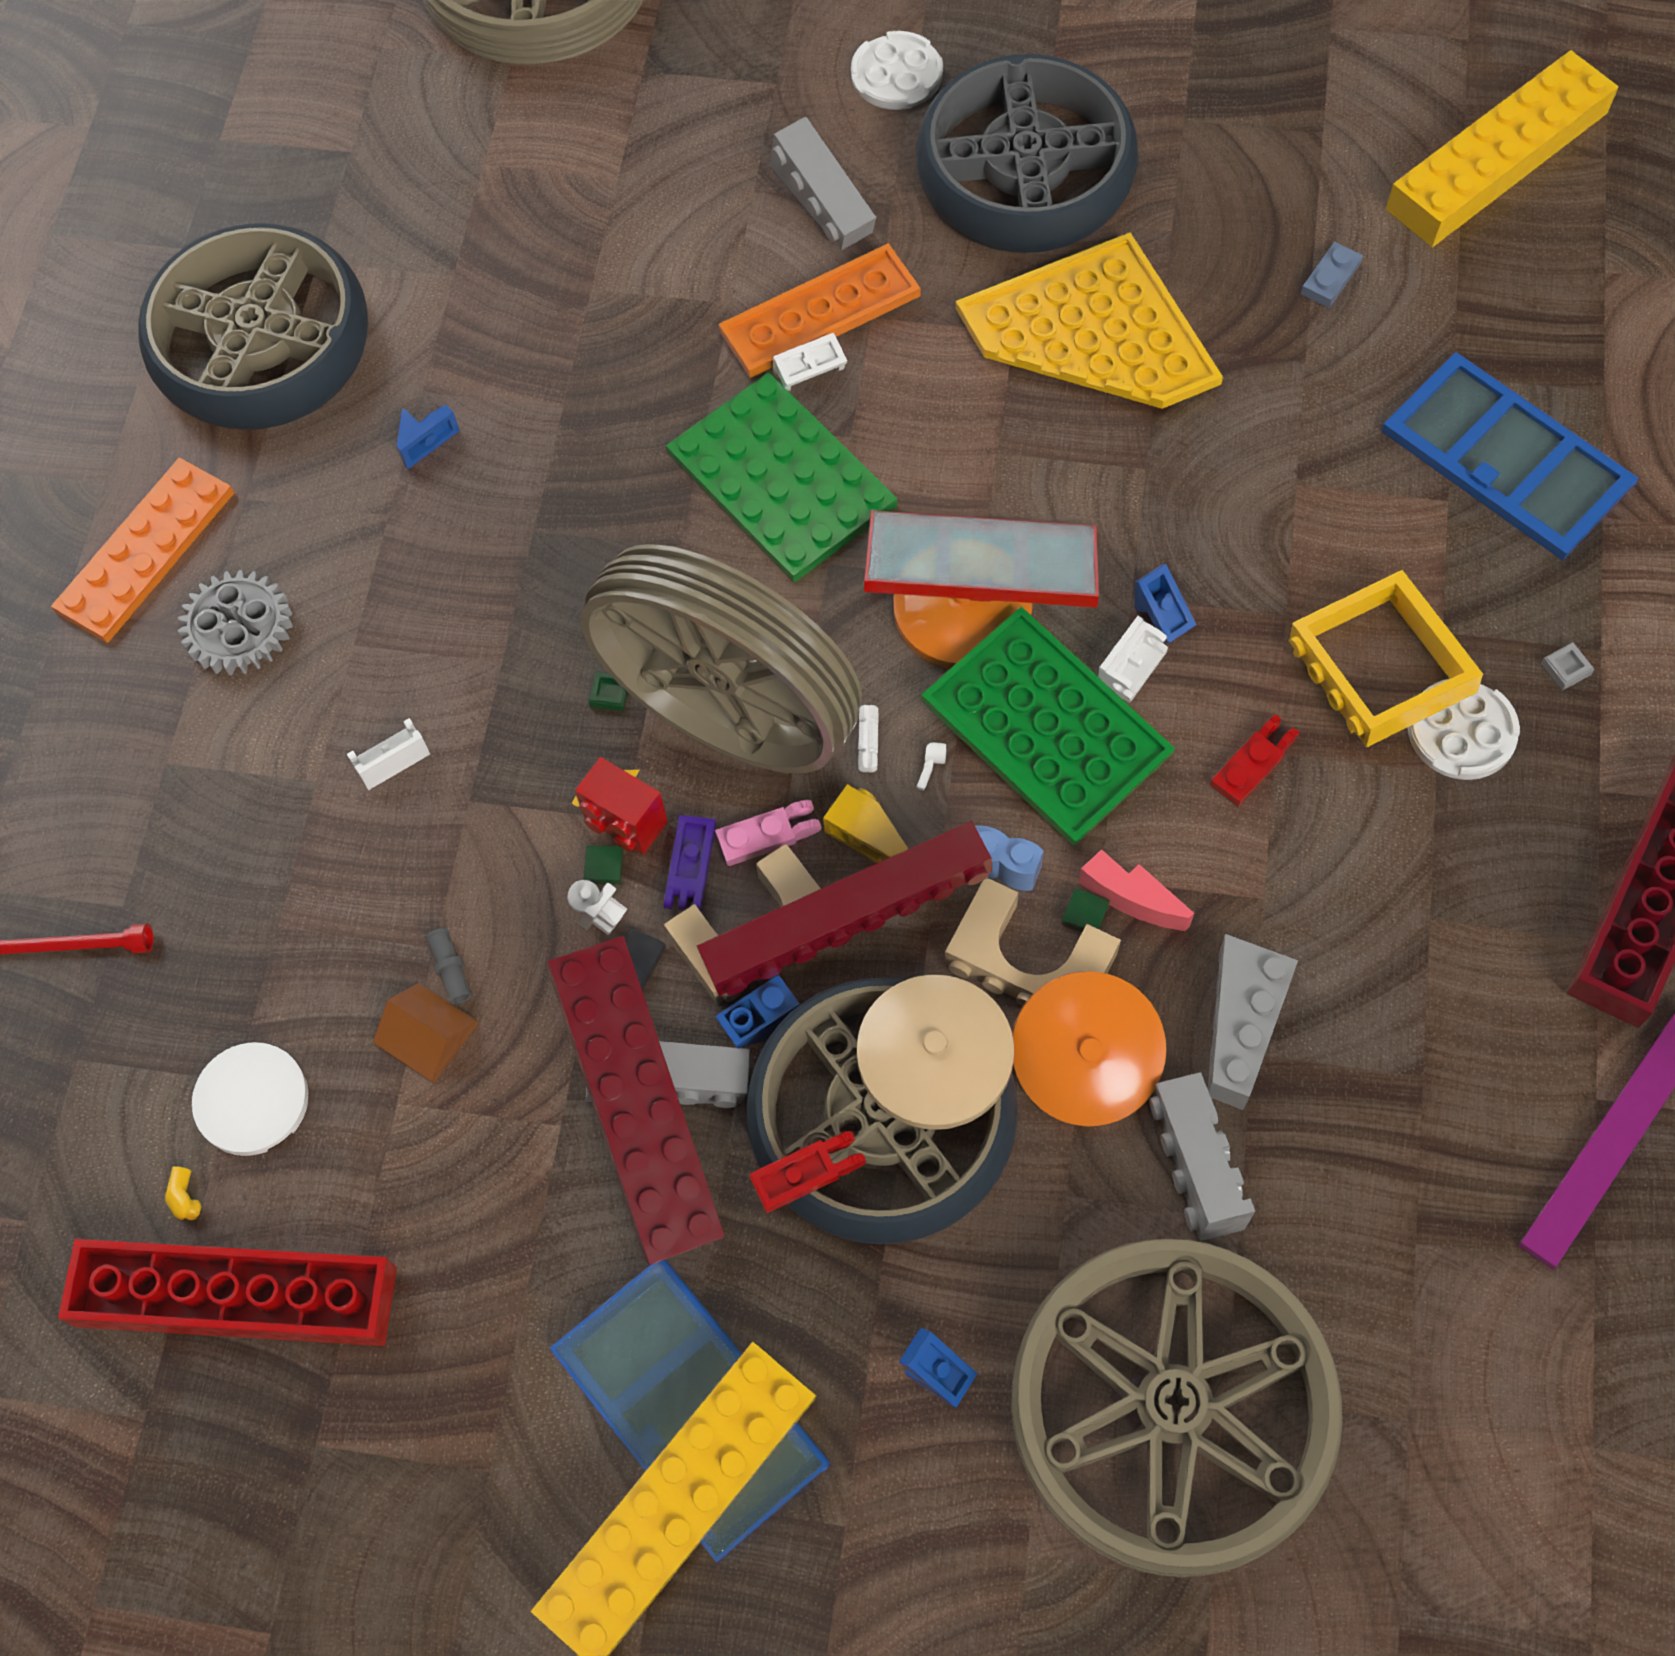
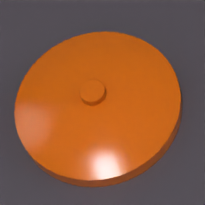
[893,542,1032,669]
[1012,971,1166,1126]

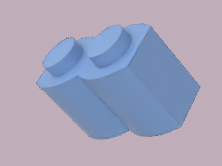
[975,826,1044,891]

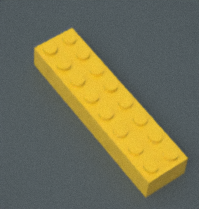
[1386,50,1619,248]
[530,1342,816,1656]

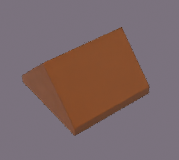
[373,983,479,1083]

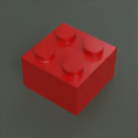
[575,757,668,855]

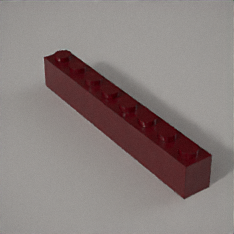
[696,820,992,996]

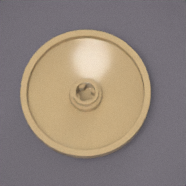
[857,975,1014,1129]

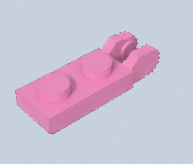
[715,799,822,866]

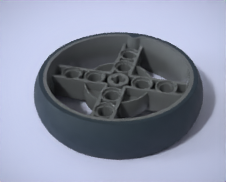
[916,54,1138,253]

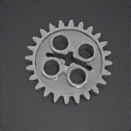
[178,570,293,676]

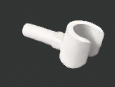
[916,742,946,791]

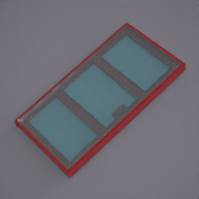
[864,510,1099,608]

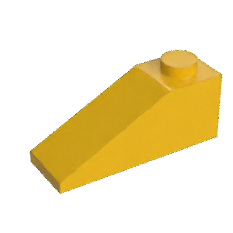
[823,784,908,863]

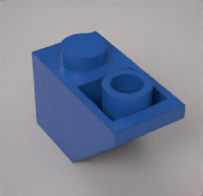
[715,975,800,1048]

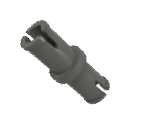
[426,928,473,1004]

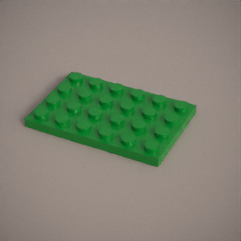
[666,372,898,583]
[920,606,1175,846]

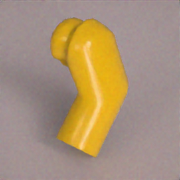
[165,1166,201,1221]

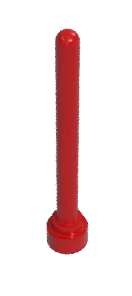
[0,923,154,955]

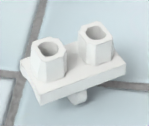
[567,880,627,935]

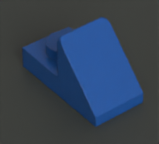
[397,404,460,469]
[1135,564,1197,643]
[899,1328,978,1408]

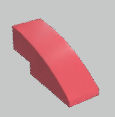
[1079,849,1194,931]

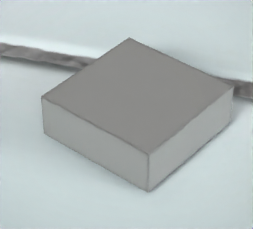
[1541,642,1595,691]

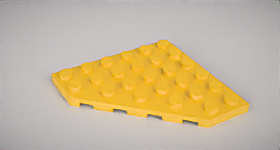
[956,232,1223,409]

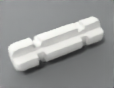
[858,705,879,773]

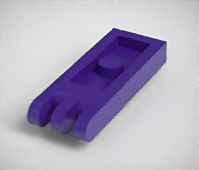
[664,815,716,912]

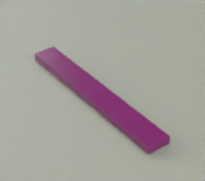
[1518,1011,1675,1270]

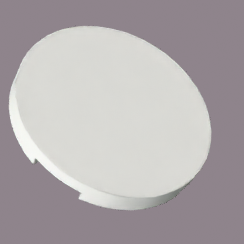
[851,31,943,110]
[1408,679,1520,780]
[192,1042,309,1156]

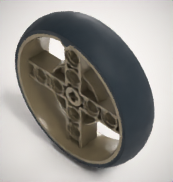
[138,223,368,430]
[747,978,1018,1244]

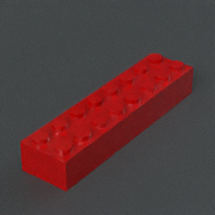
[58,1239,397,1346]

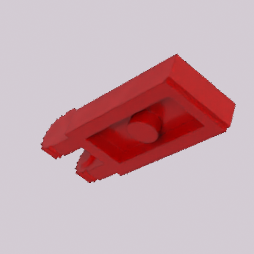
[1210,714,1300,807]
[749,1131,867,1214]

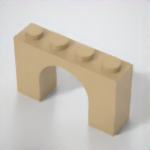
[664,844,821,1005]
[945,878,1121,1007]

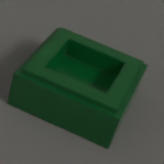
[588,671,628,712]
[583,846,624,885]
[1062,888,1110,932]

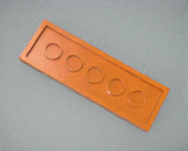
[718,243,921,378]
[51,457,234,644]

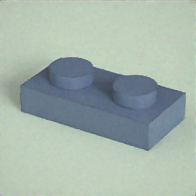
[1301,242,1363,308]

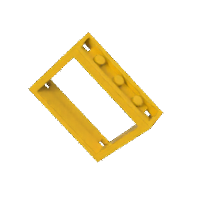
[1289,570,1483,748]

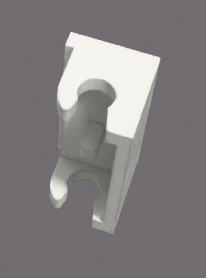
[772,333,847,391]
[1098,616,1168,703]
[347,718,430,790]

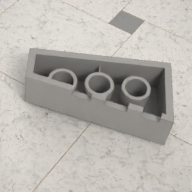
[770,116,876,250]
[1207,934,1298,1110]
[585,1041,750,1108]
[1149,1072,1255,1242]

